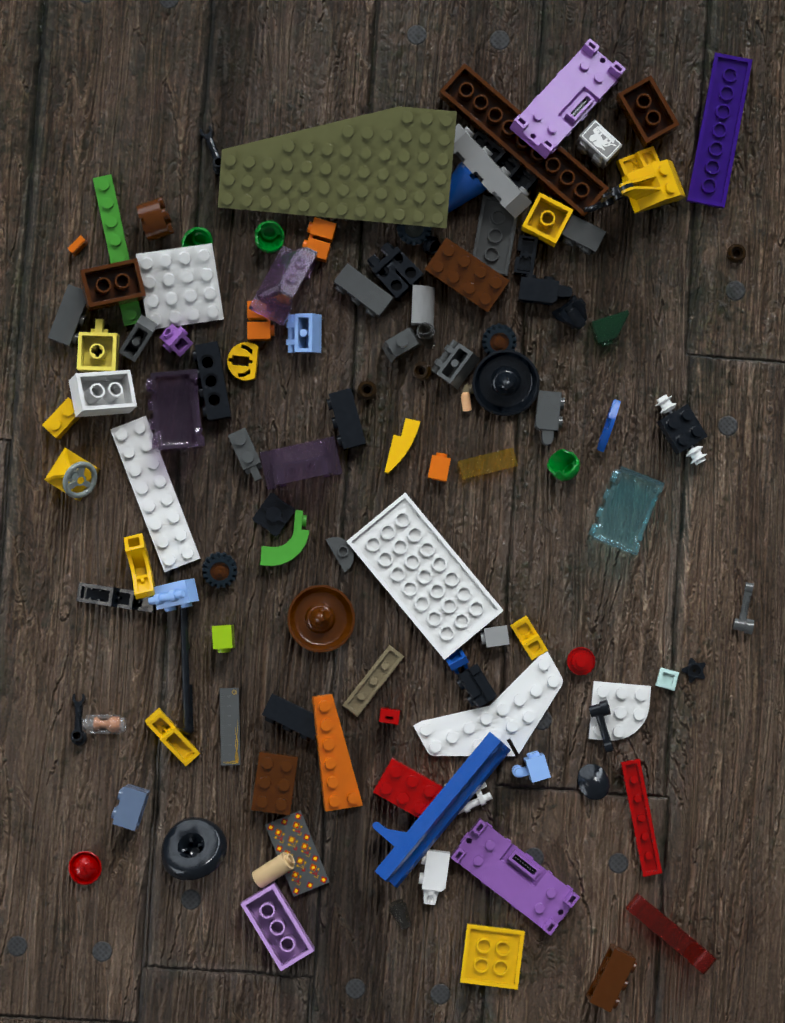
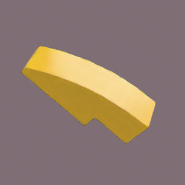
[385,418,420,474]
[145,708,200,766]

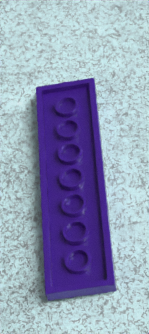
[686,52,753,209]

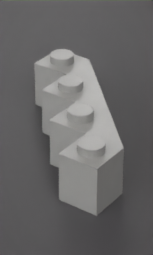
[454,123,532,218]

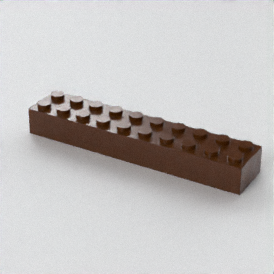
[439,63,609,219]

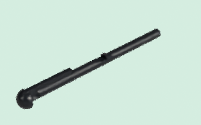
[180,605,194,735]

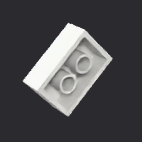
[69,370,137,417]

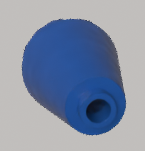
[448,162,487,213]

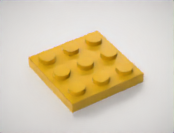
[460,923,525,990]

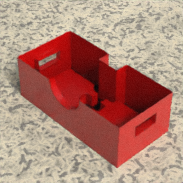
[379,707,400,725]

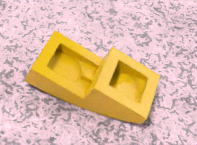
[616,146,660,177]
[510,616,548,660]

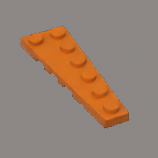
[312,694,363,812]

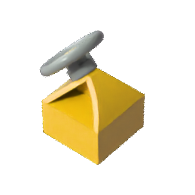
[44,448,100,501]

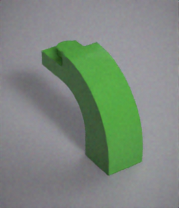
[260,510,310,566]

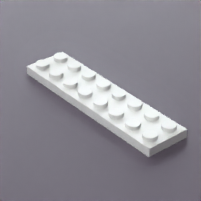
[110,416,201,572]

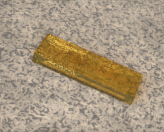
[458,448,518,480]

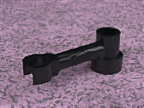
[200,126,221,176]
[71,694,88,746]
[589,699,614,753]

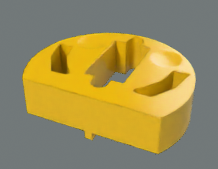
[227,342,259,381]

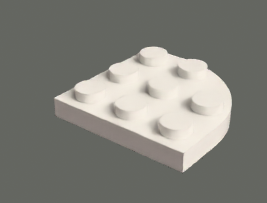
[588,681,651,741]

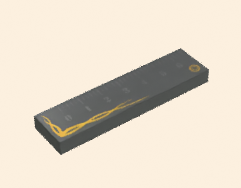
[220,688,241,766]

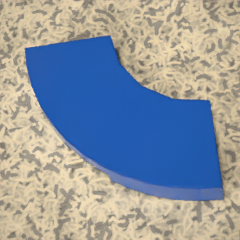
[597,399,621,452]

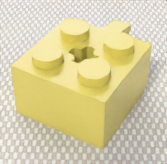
[77,318,120,372]

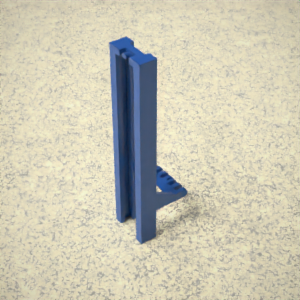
[372,732,511,888]

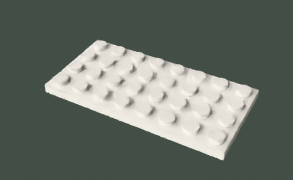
[346,493,504,660]

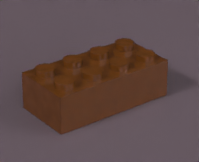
[425,238,510,313]

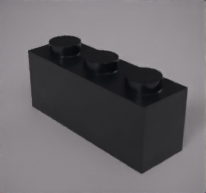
[326,388,366,451]
[262,693,316,741]

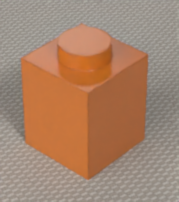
[427,452,451,482]

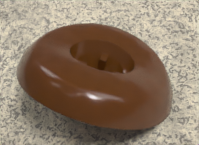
[287,585,355,652]

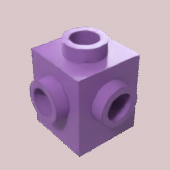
[159,324,193,357]

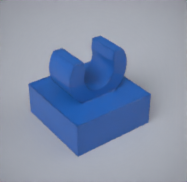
[445,648,469,674]

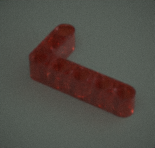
[625,893,717,974]

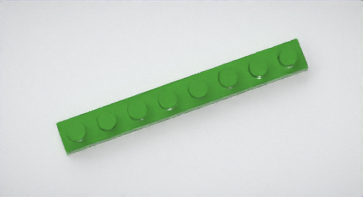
[93,174,142,327]

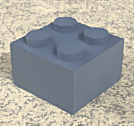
[111,784,151,831]

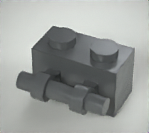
[432,339,480,390]

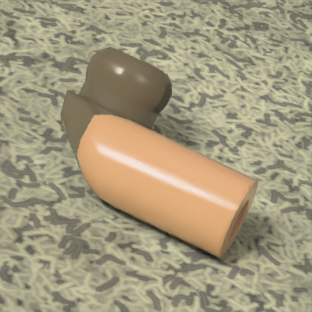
[461,384,474,411]

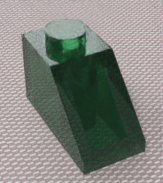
[590,310,629,347]

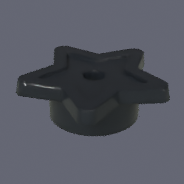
[682,658,706,683]

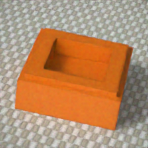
[67,235,88,256]

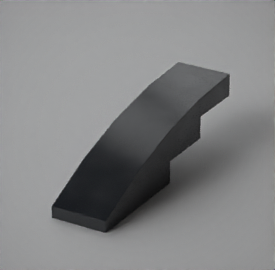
[472,131,538,193]
[76,582,156,613]

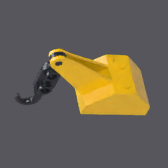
[583,159,686,214]

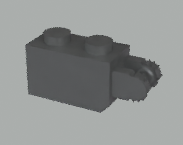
[534,390,565,446]

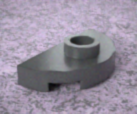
[325,537,354,572]

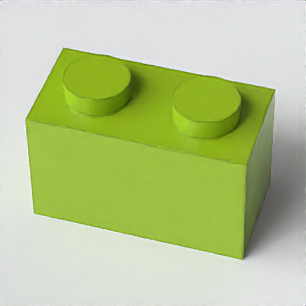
[212,625,235,653]

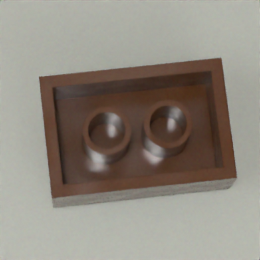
[616,75,680,148]
[79,258,146,312]
[251,751,299,815]
[586,943,637,1012]

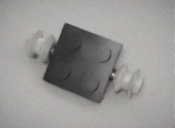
[655,394,707,465]

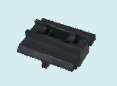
[252,493,295,536]

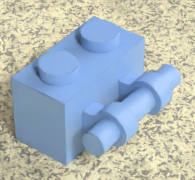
[286,313,322,353]
[148,578,199,612]
[512,750,551,783]

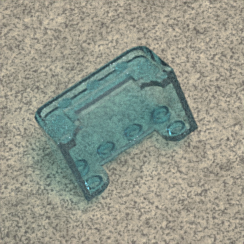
[589,466,665,556]

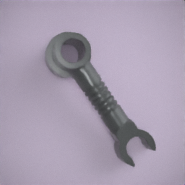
[733,582,755,635]

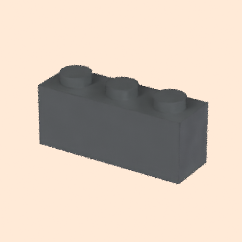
[334,263,393,318]
[48,284,87,348]

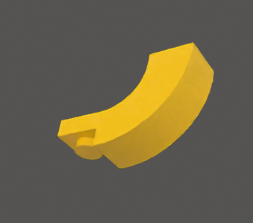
[124,533,155,600]

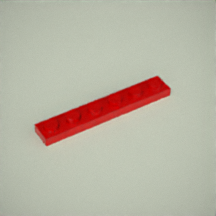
[620,758,662,877]

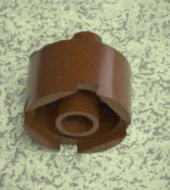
[136,197,174,241]

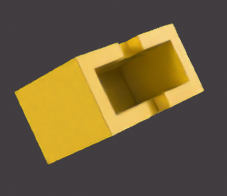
[42,397,80,440]

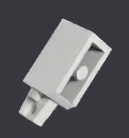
[418,849,450,905]

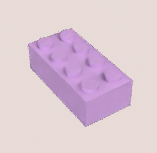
[241,881,315,971]

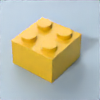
[521,192,573,247]

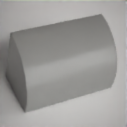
[411,285,435,326]

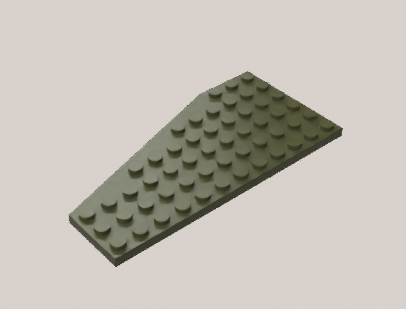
[218,106,457,228]

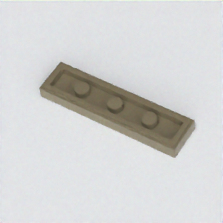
[342,645,405,717]

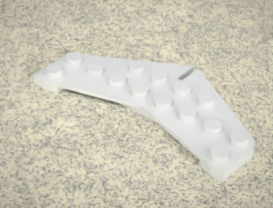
[413,651,563,756]

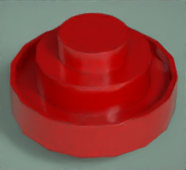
[566,647,595,675]

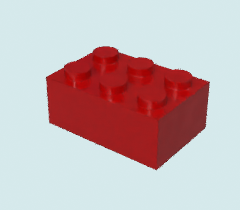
[373,757,443,818]

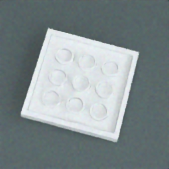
[136,243,224,329]

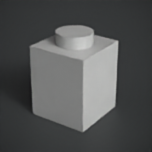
[480,625,510,648]

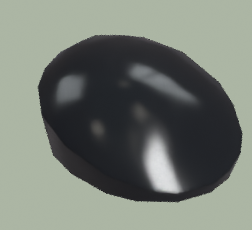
[578,764,610,800]

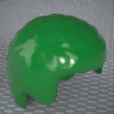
[254,220,285,253]
[181,227,213,247]
[547,449,580,481]

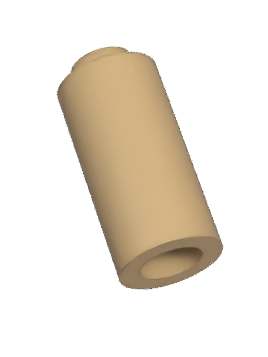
[252,852,295,888]

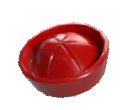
[68,851,102,885]

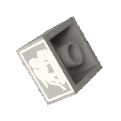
[576,119,623,170]

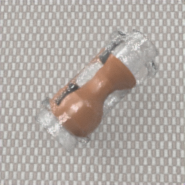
[82,714,126,734]

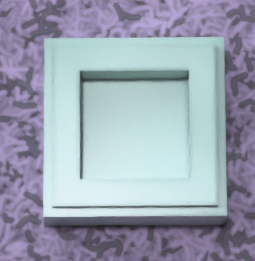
[655,667,679,691]

